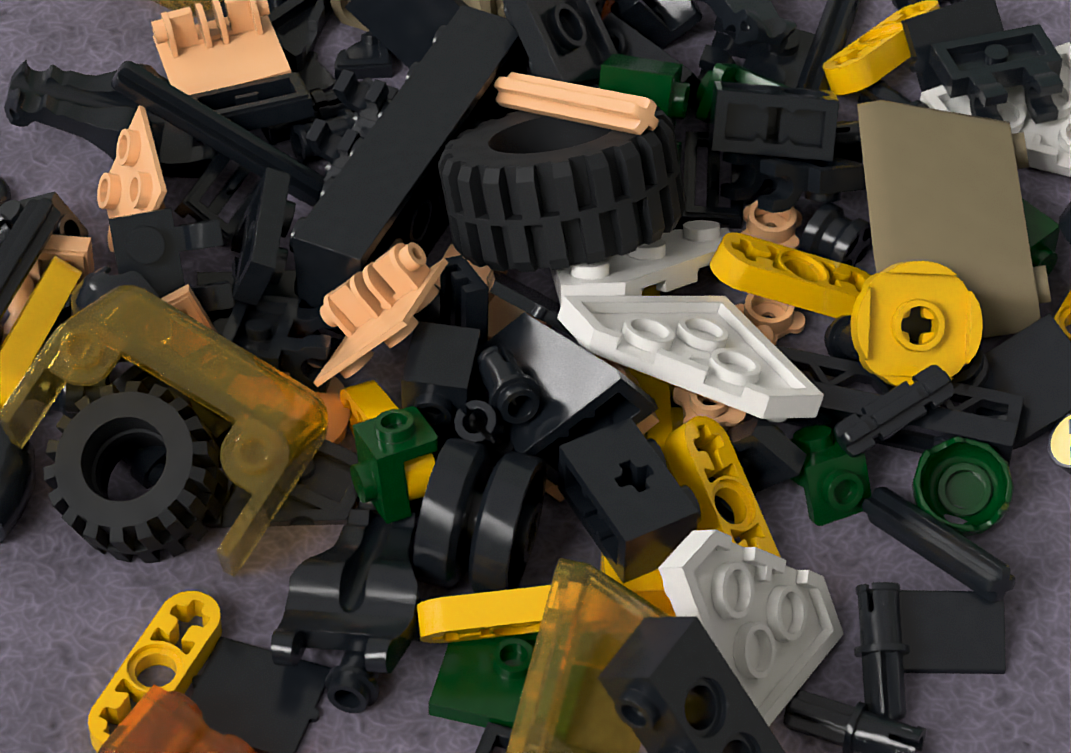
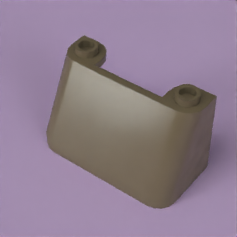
[857,100,1051,343]

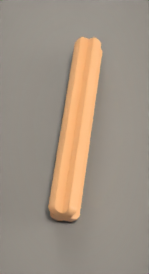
[493,72,659,135]

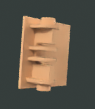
[151,0,292,95]
[97,105,167,252]
[313,242,448,387]

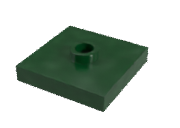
[428,626,596,744]

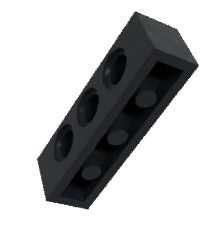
[597,616,786,753]

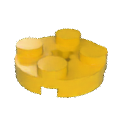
[851,261,983,387]

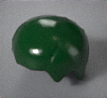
[911,436,1014,537]

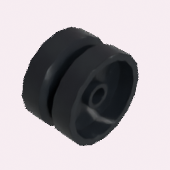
[413,437,546,593]

